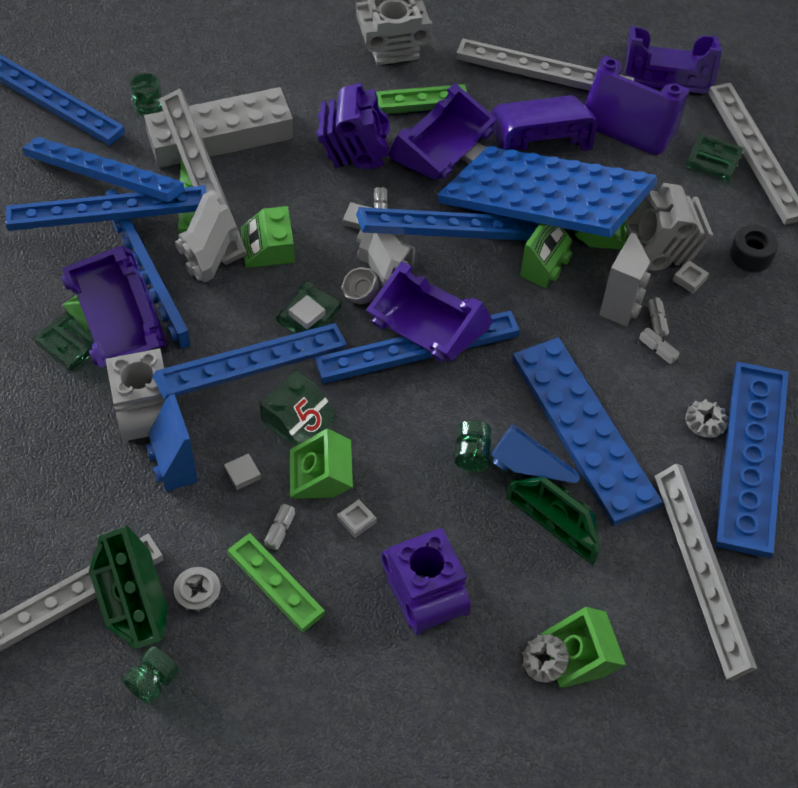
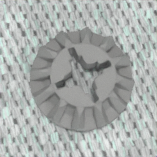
[686,399,729,438]
[173,567,221,612]
[522,634,569,682]

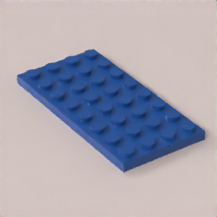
[438,146,657,237]

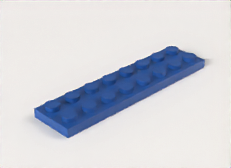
[512,337,663,526]
[714,362,789,559]

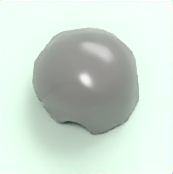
[341,267,380,305]

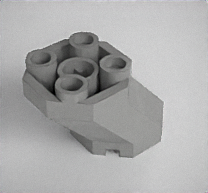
[175,190,238,283]
[357,230,415,288]

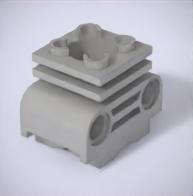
[356,0,432,65]
[624,183,713,271]
[106,348,166,444]

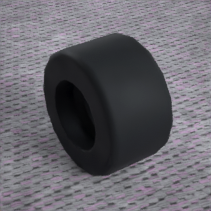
[730,224,778,272]

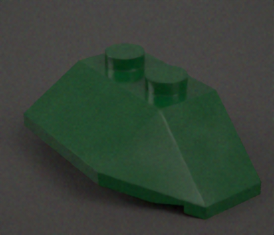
[506,477,601,566]
[89,525,167,649]

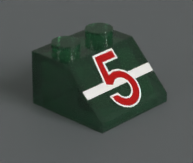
[259,370,336,446]

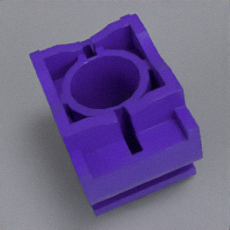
[317,83,390,169]
[381,528,471,636]

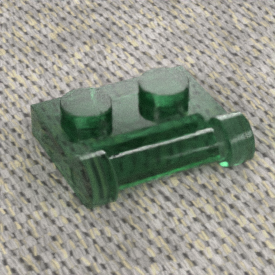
[685,133,744,182]
[276,281,342,333]
[33,312,95,371]

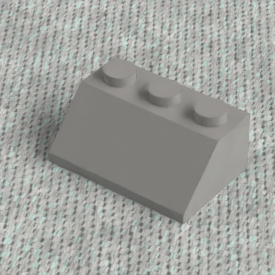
[599,233,651,327]

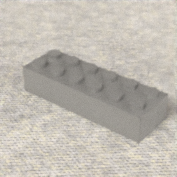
[144,87,294,168]

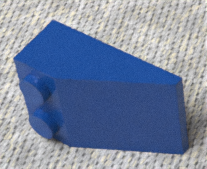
[146,394,198,492]
[492,423,580,483]

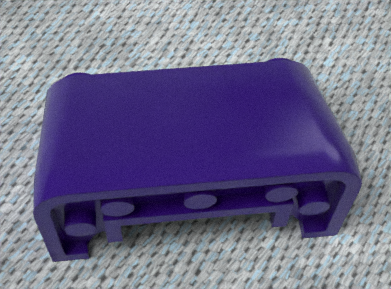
[626,26,722,94]
[585,55,690,155]
[389,83,496,181]
[491,95,597,151]
[61,246,167,368]
[366,261,493,363]

